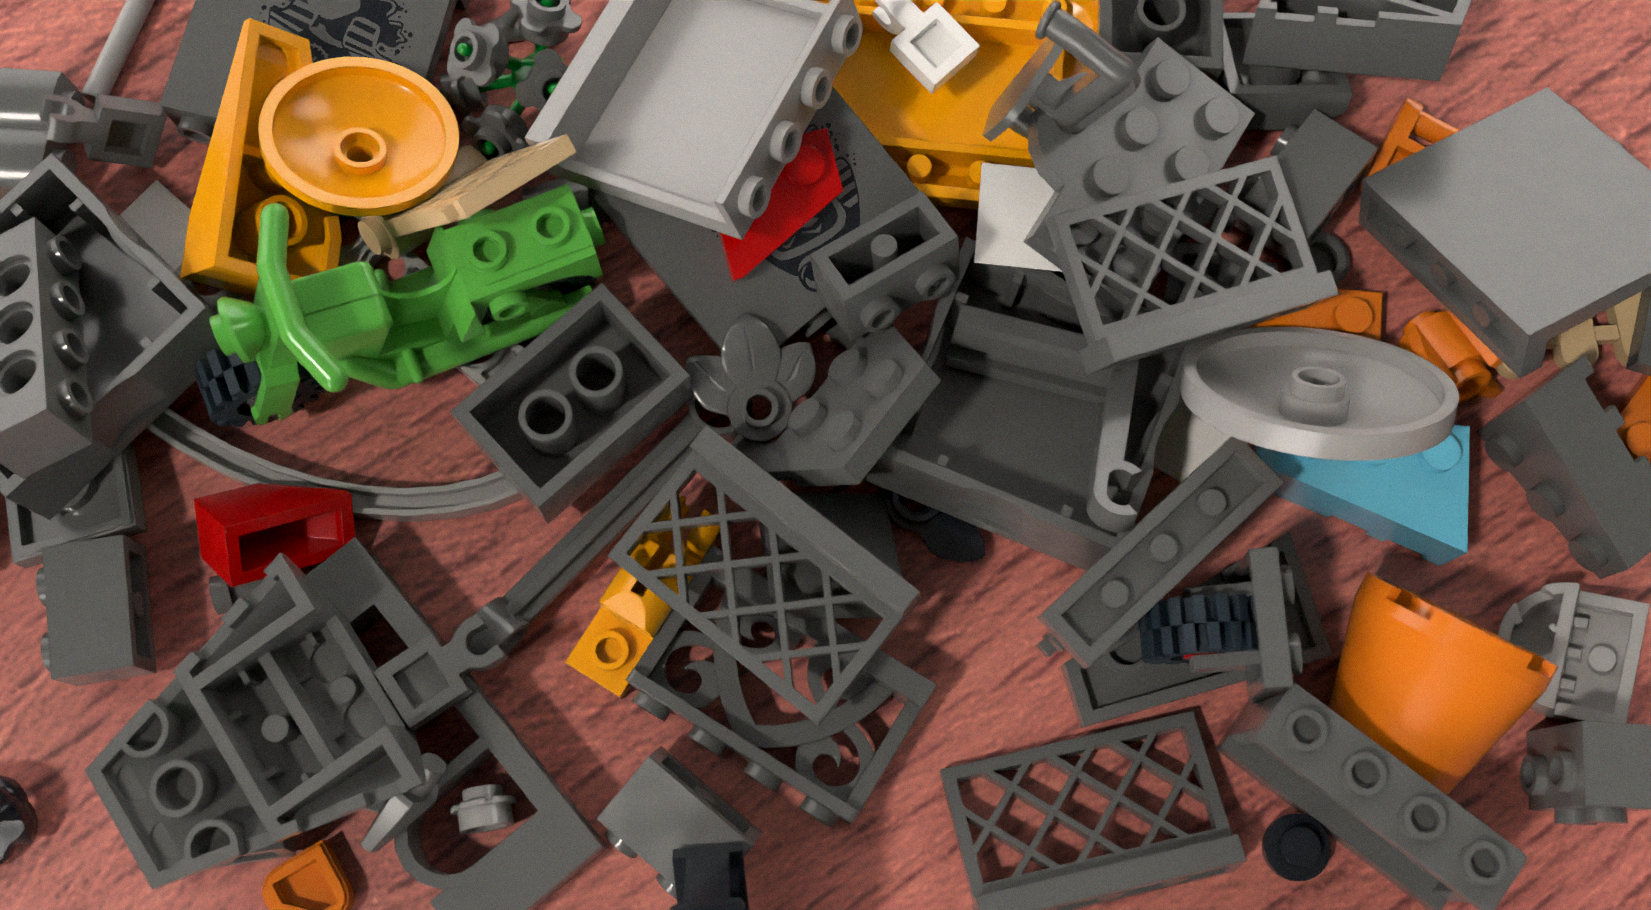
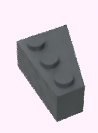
[1242,0,1472,81]
[1476,355,1651,579]

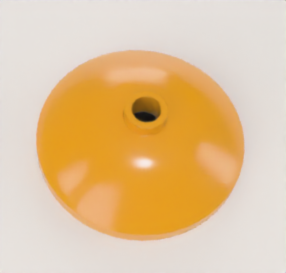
[258,57,459,216]

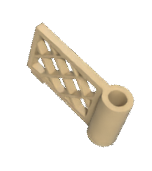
[358,134,577,260]

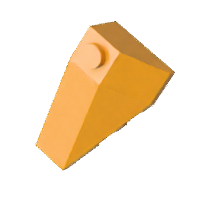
[180,18,342,295]

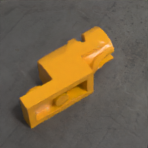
[565,495,721,699]

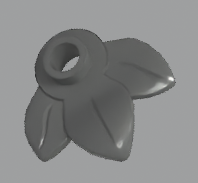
[686,313,816,442]

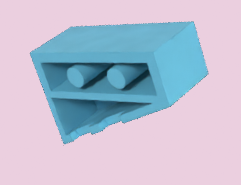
[1255,425,1470,566]

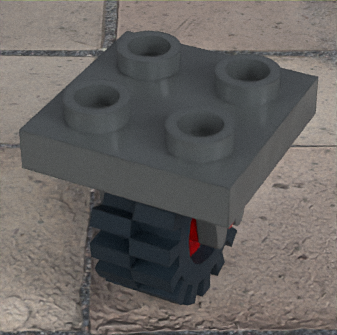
[1138,547,1303,701]

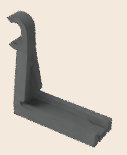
[944,304,1142,533]

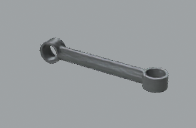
[470,392,752,672]

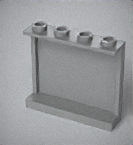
[524,0,863,240]

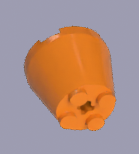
[1329,571,1559,794]

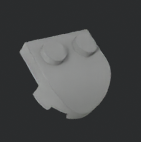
[1498,582,1650,723]

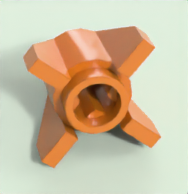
[1398,311,1503,404]

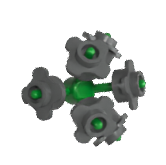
[439,0,582,160]

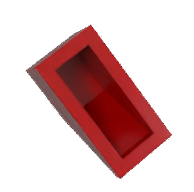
[194,483,355,587]

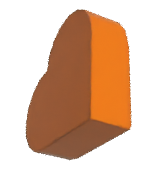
[262,840,355,910]

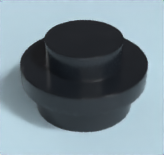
[1262,814,1331,881]

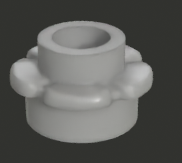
[450,784,517,834]

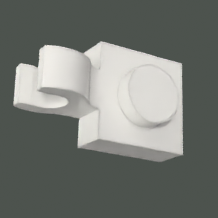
[872,0,980,94]

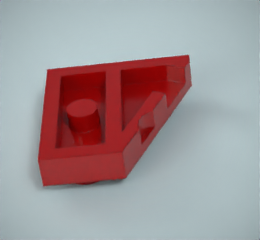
[719,128,843,282]

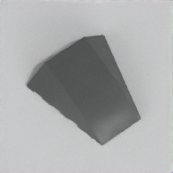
[85,553,427,889]

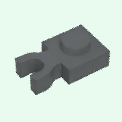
[373,613,509,731]

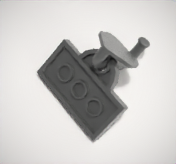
[982,0,1255,316]

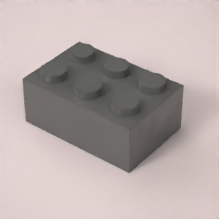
[450,283,693,524]

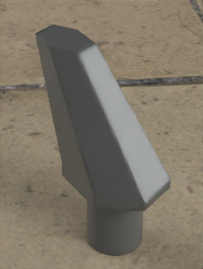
[360,753,446,853]

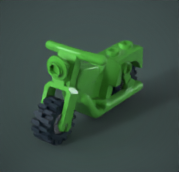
[194,184,606,427]

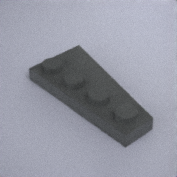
[1061,532,1332,729]

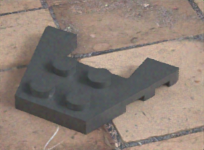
[731,318,941,487]

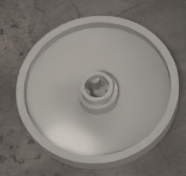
[1180,327,1459,461]

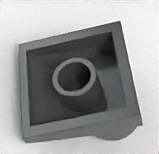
[1218,12,1353,131]

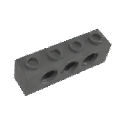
[0,217,94,479]

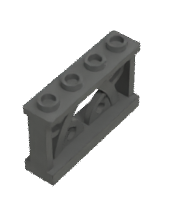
[626,545,936,829]
[1215,684,1527,910]

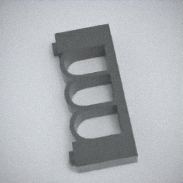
[306,537,609,910]

